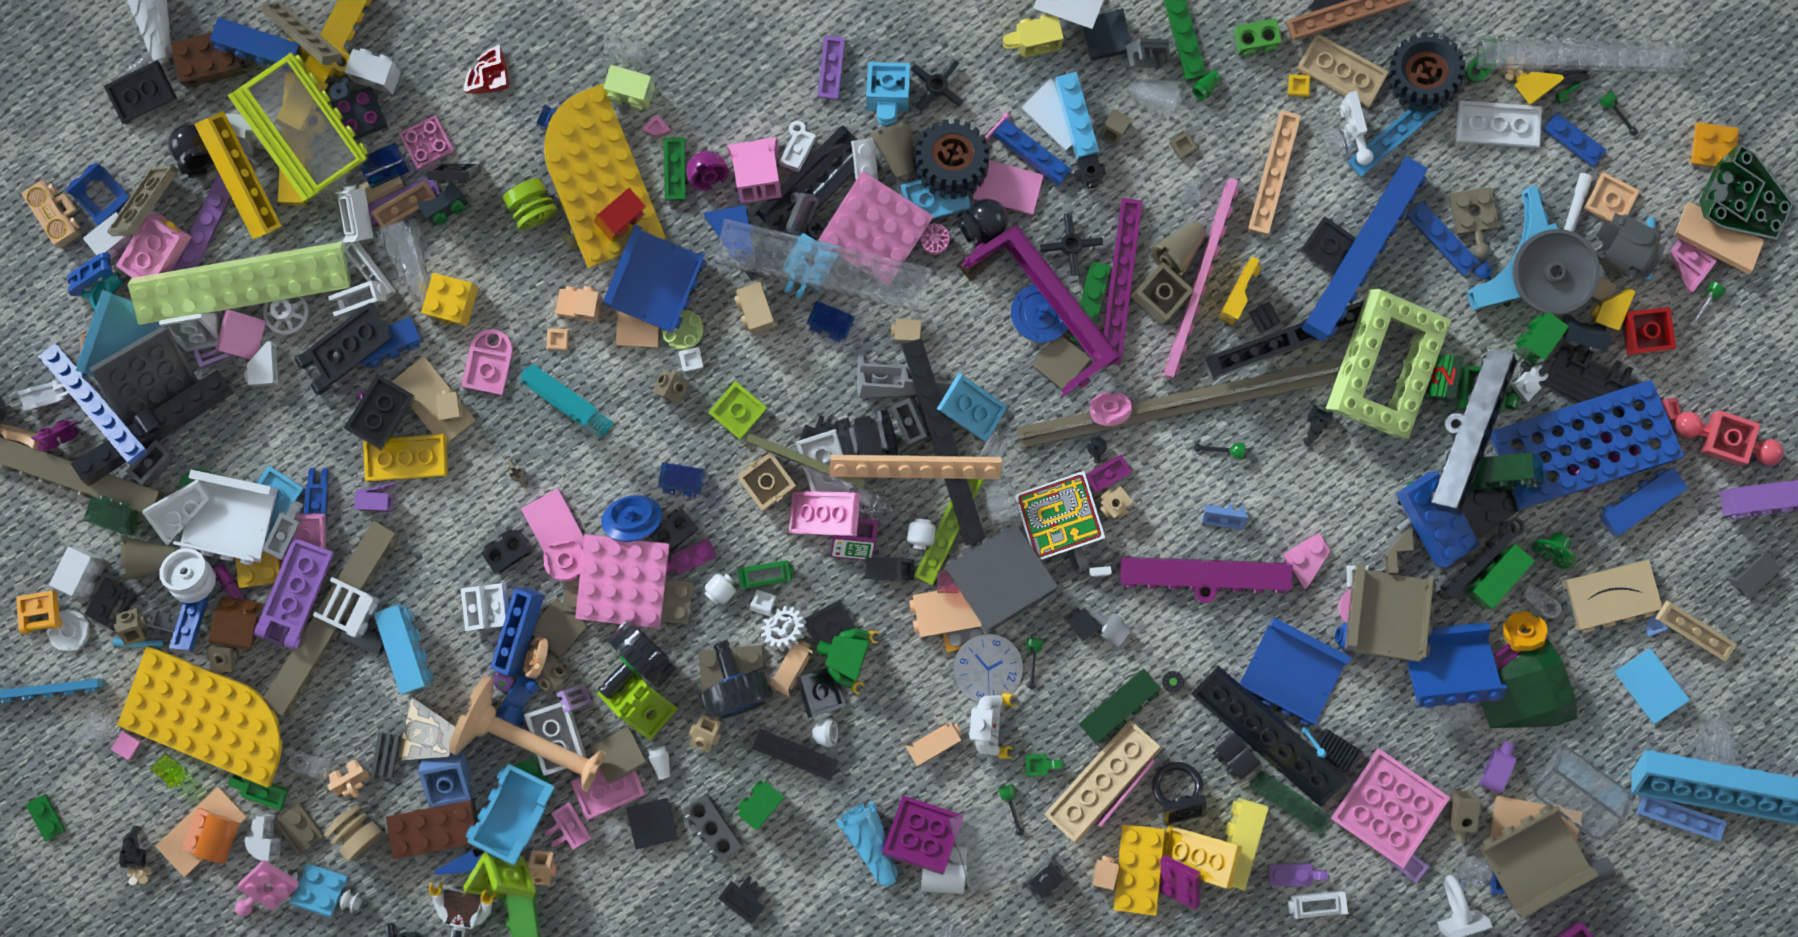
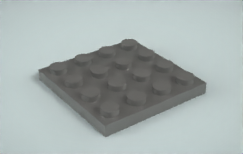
[89,326,198,427]

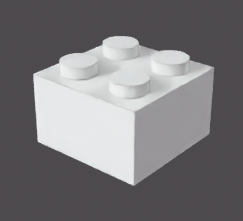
[345,48,401,95]
[49,546,105,597]

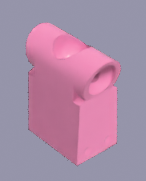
[727,137,782,204]

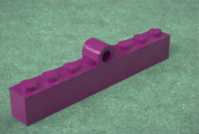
[1120,556,1293,603]

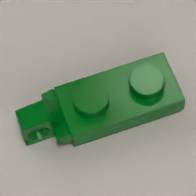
[227,775,289,810]

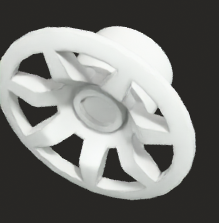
[263,296,309,335]

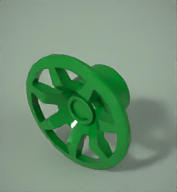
[1532,533,1577,569]

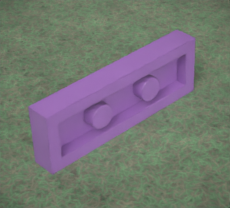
[817,36,845,100]

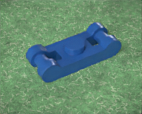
[67,253,112,297]

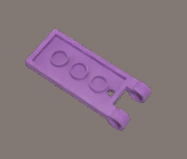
[254,538,334,650]

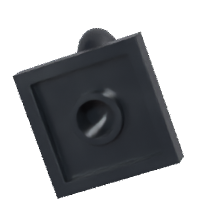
[1152,762,1207,826]

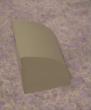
[1098,109,1132,147]

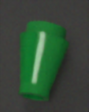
[1192,70,1221,100]

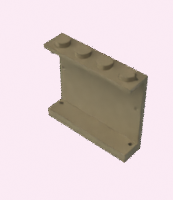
[1344,563,1436,663]
[1479,804,1599,918]

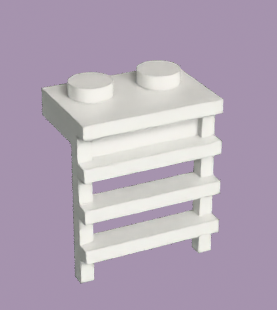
[313,577,379,638]

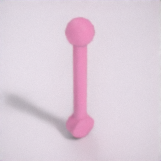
[985,113,1011,141]

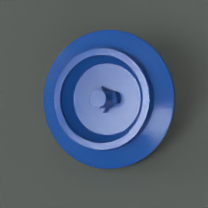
[1011,285,1067,343]
[601,495,662,542]

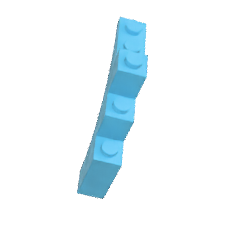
[1466,185,1559,311]

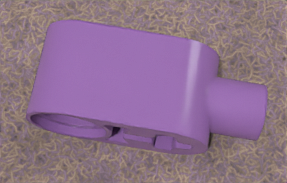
[1479,740,1516,794]

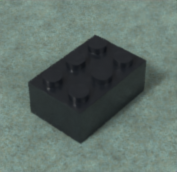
[344,374,415,452]

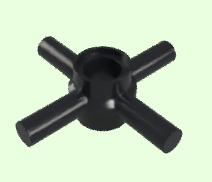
[910,59,964,112]
[1040,213,1103,276]

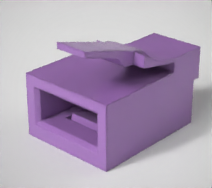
[354,482,397,512]

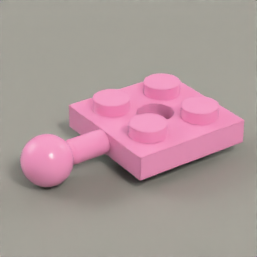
[235,860,299,917]

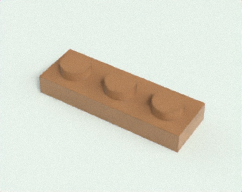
[372,180,437,230]

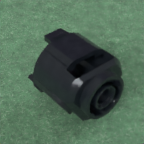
[837,410,899,478]

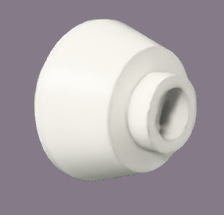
[812,718,838,748]

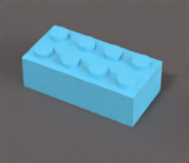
[374,605,434,694]

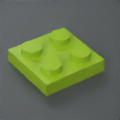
[708,381,768,440]

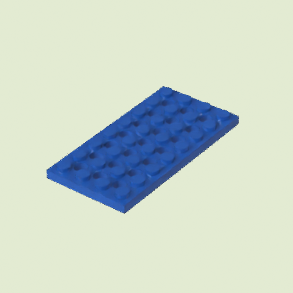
[1490,380,1684,511]

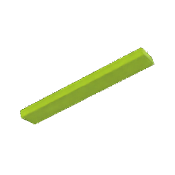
[914,479,984,586]

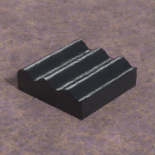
[1248,302,1280,333]

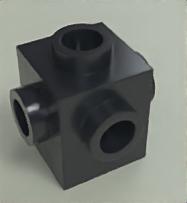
[1074,154,1106,189]

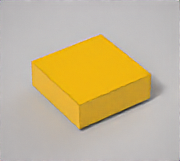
[1288,74,1310,97]

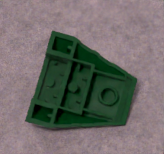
[1480,639,1577,728]

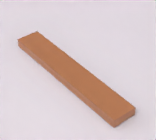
[1286,0,1412,41]

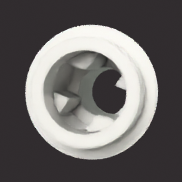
[648,746,670,780]

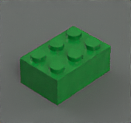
[1464,544,1535,610]

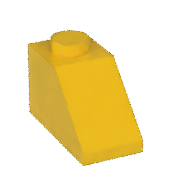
[1514,72,1565,105]
[1591,288,1636,330]

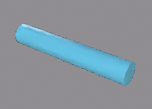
[113,638,165,648]

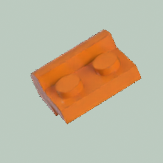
[182,808,240,864]

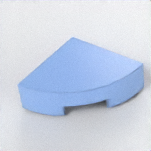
[1646,610,1669,637]

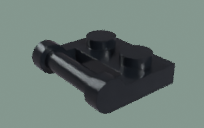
[84,577,139,631]

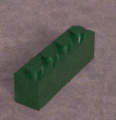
[1078,668,1160,744]

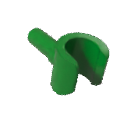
[1555,82,1581,105]

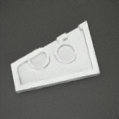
[142,479,210,546]

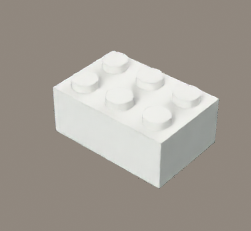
[524,703,587,776]

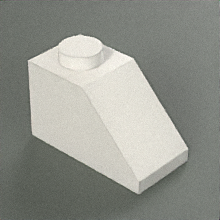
[244,341,278,387]

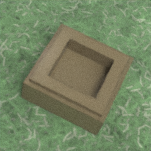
[1169,131,1198,160]

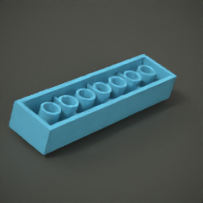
[1631,750,1798,824]

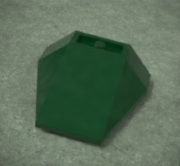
[1699,144,1794,240]

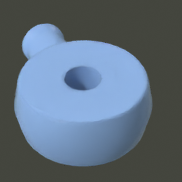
[330,77,349,101]

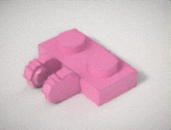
[544,802,592,850]

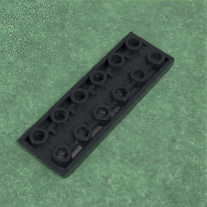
[756,125,858,242]

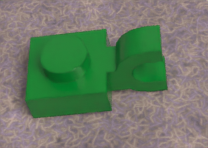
[1025,754,1062,776]

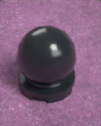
[168,124,215,178]
[955,198,1008,249]

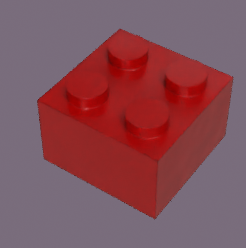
[594,187,646,241]
[1622,307,1676,357]

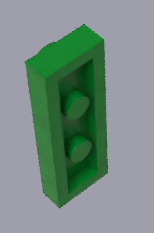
[664,137,686,201]

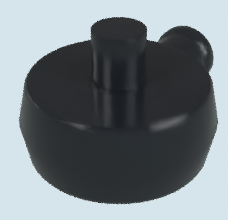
[1087,437,1107,463]

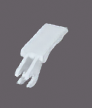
[17,380,71,411]

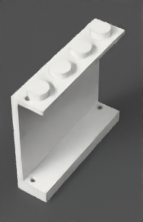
[173,470,278,565]

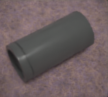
[340,621,385,656]
[1573,857,1616,891]

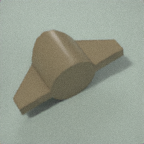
[507,459,528,489]

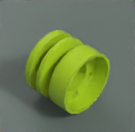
[503,178,558,231]

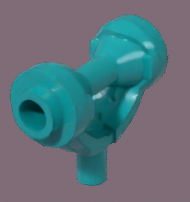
[80,272,124,310]

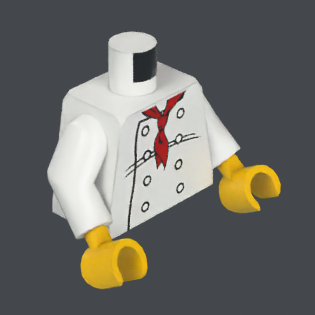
[970,693,1016,759]

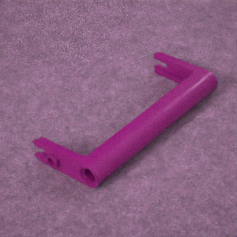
[961,225,1120,397]

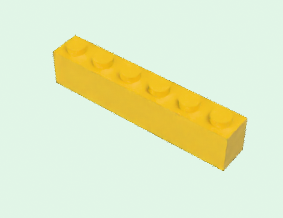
[194,111,282,239]

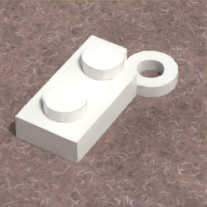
[779,121,816,172]

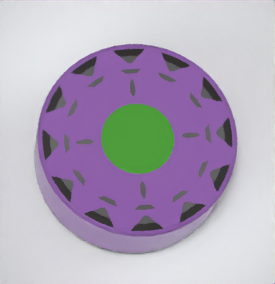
[493,672,514,692]

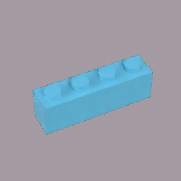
[1055,72,1099,160]

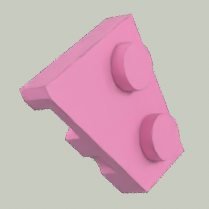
[1669,239,1717,293]
[1283,533,1330,589]

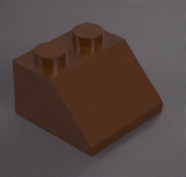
[209,596,264,650]

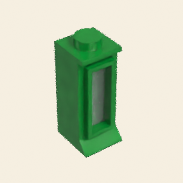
[737,560,795,590]

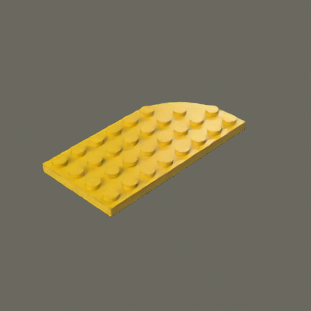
[544,84,666,269]
[117,646,282,787]

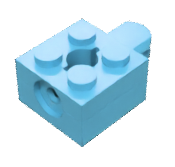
[866,62,910,127]

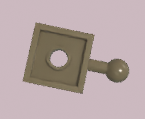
[1449,187,1499,260]

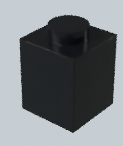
[1067,607,1100,641]

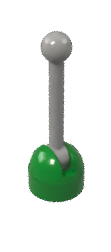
[1689,281,1727,329]

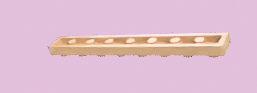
[829,455,1002,479]

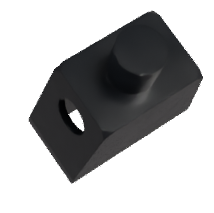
[1023,857,1067,900]

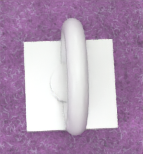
[1437,875,1492,937]

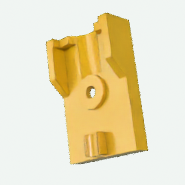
[1218,256,1262,326]

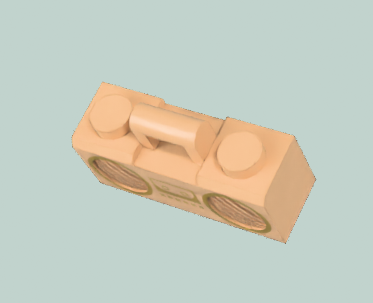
[21,180,82,248]

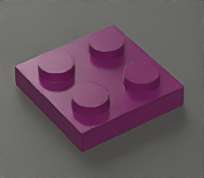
[1160,855,1201,910]

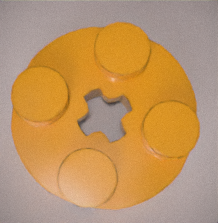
[1503,611,1547,652]

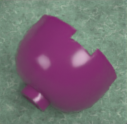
[686,151,729,191]

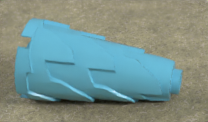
[836,801,898,887]

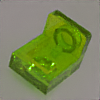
[150,752,185,790]

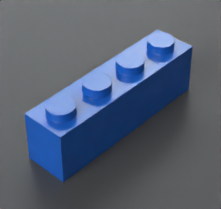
[210,17,302,73]
[1598,467,1688,536]
[490,588,545,676]

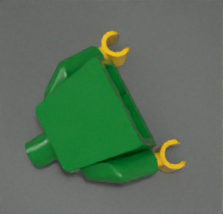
[816,628,880,694]

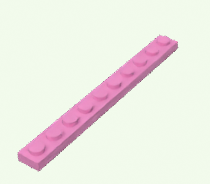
[1163,178,1239,379]

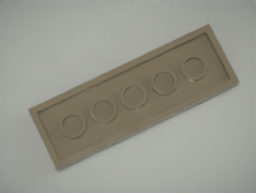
[562,576,694,625]

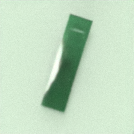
[1249,770,1331,835]

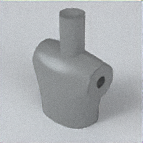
[1092,612,1131,647]

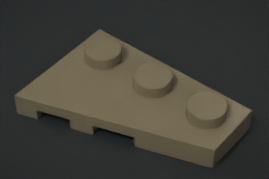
[698,645,764,692]

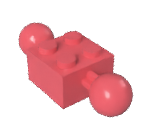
[1674,410,1784,466]

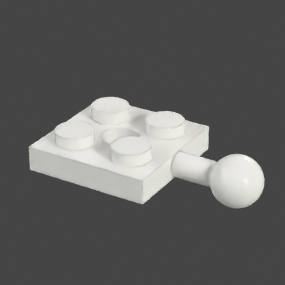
[1340,91,1373,165]

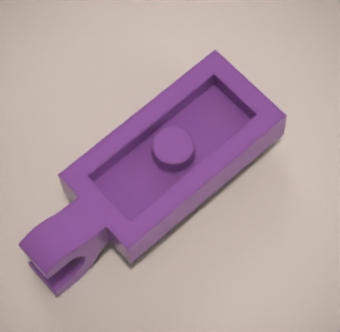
[1268,864,1328,886]

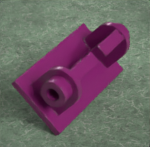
[31,419,79,452]

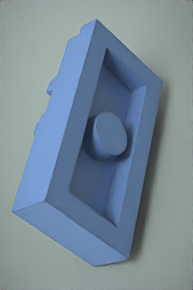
[1202,504,1248,530]

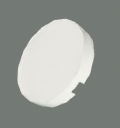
[47,609,91,652]

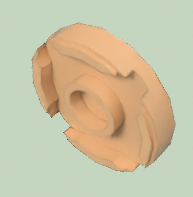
[523,636,548,679]

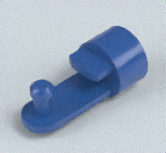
[492,673,539,744]

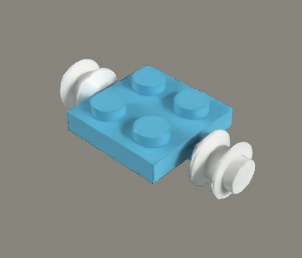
[284,863,362,918]

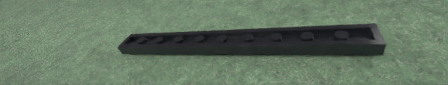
[901,338,986,546]

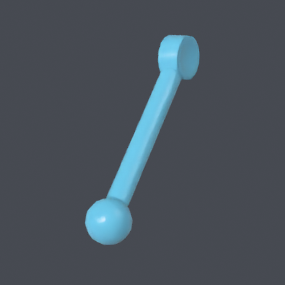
[1301,726,1327,758]

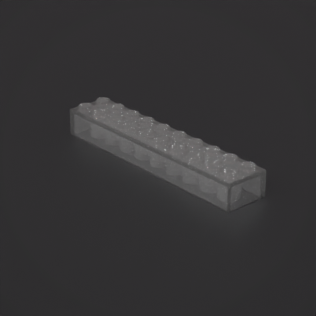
[714,218,932,313]

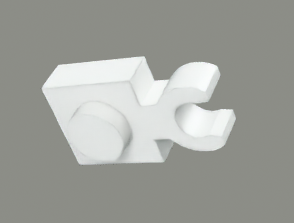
[1511,365,1549,402]

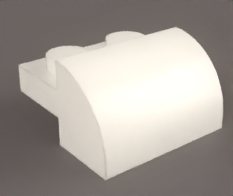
[226,114,266,154]
[461,583,509,631]
[245,814,282,861]
[921,847,966,894]

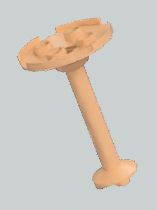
[449,675,606,792]

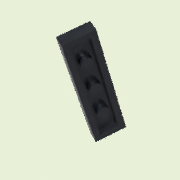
[752,729,839,781]

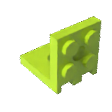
[597,674,678,741]
[463,851,536,899]

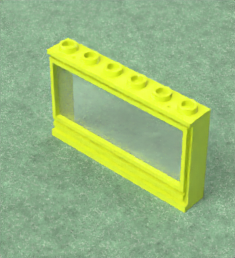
[227,52,368,202]

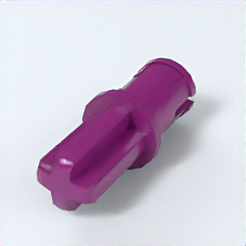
[213,564,244,600]

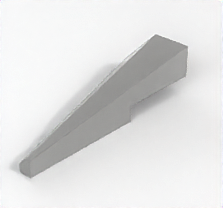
[857,354,953,398]

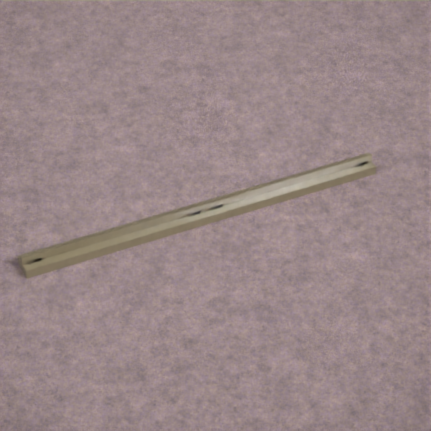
[1016,358,1344,448]

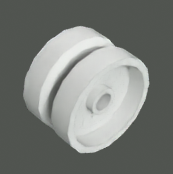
[160,548,216,603]

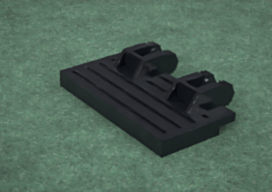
[1543,343,1638,418]

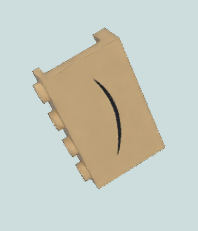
[1562,560,1662,633]

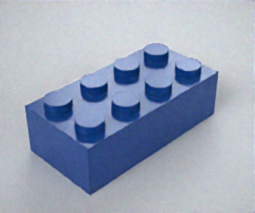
[1396,472,1480,567]

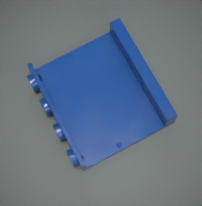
[602,224,706,333]
[1240,618,1351,727]
[1406,622,1507,708]

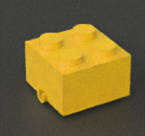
[421,273,479,327]

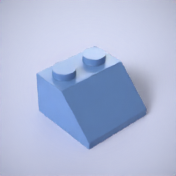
[418,751,471,808]

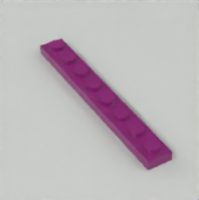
[1103,198,1143,366]

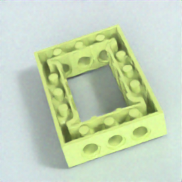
[1326,289,1451,439]

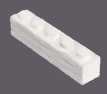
[344,241,396,300]

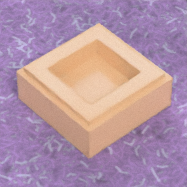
[546,328,569,351]

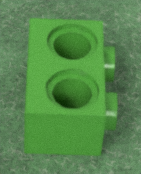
[1233,18,1281,57]

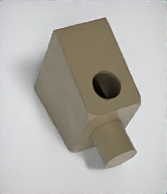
[1449,790,1481,843]

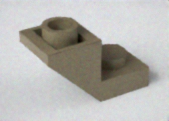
[1384,529,1416,574]

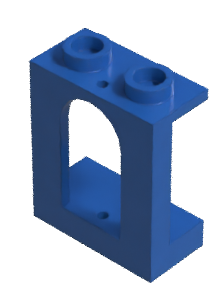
[65,162,131,226]

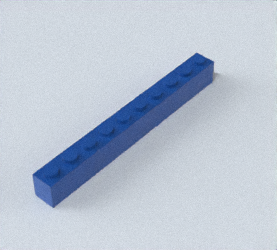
[1302,156,1428,342]

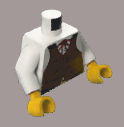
[428,882,496,937]

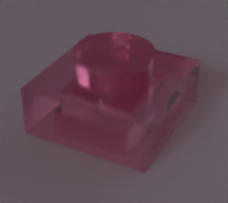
[937,570,959,593]

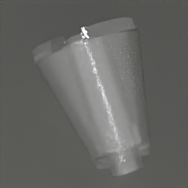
[1127,79,1187,122]

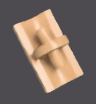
[327,760,371,798]

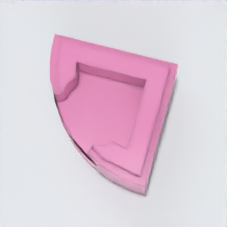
[642,115,671,136]

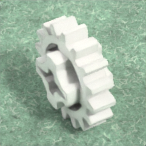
[761,606,807,652]

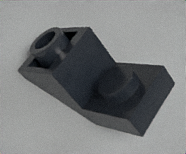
[865,557,915,581]

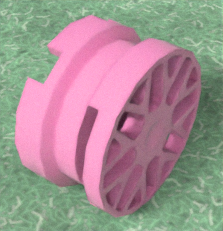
[920,223,950,255]

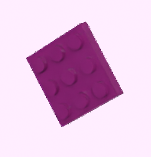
[882,795,963,875]

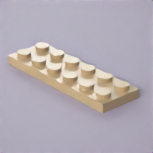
[1044,720,1162,844]

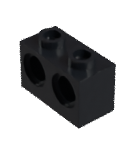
[649,509,699,553]
[481,529,533,575]

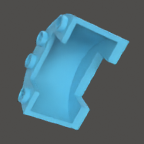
[466,764,555,865]

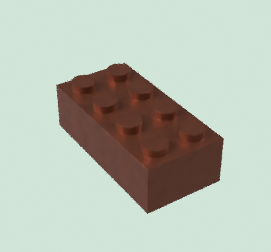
[386,800,479,859]

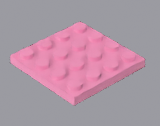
[818,170,934,286]
[575,534,670,628]
[1330,748,1450,869]

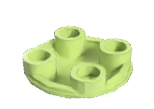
[662,309,704,350]

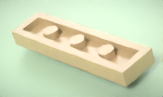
[1655,601,1737,662]

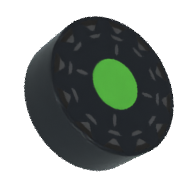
[1162,671,1184,692]

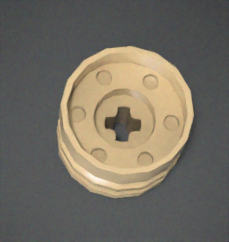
[323,805,383,862]

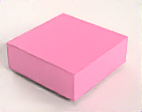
[111,731,142,760]

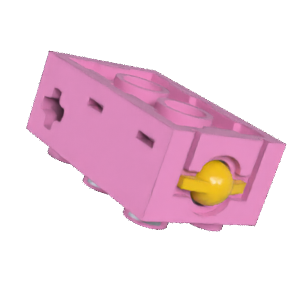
[116,213,191,278]

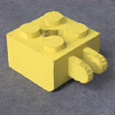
[1002,14,1064,58]

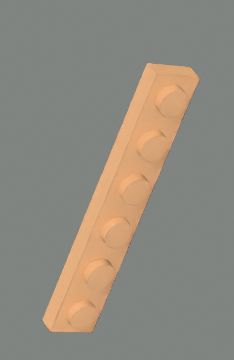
[1247,110,1301,236]

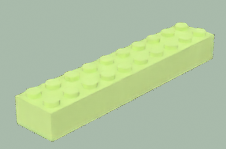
[128,242,351,325]

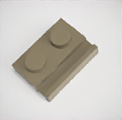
[274,803,324,856]

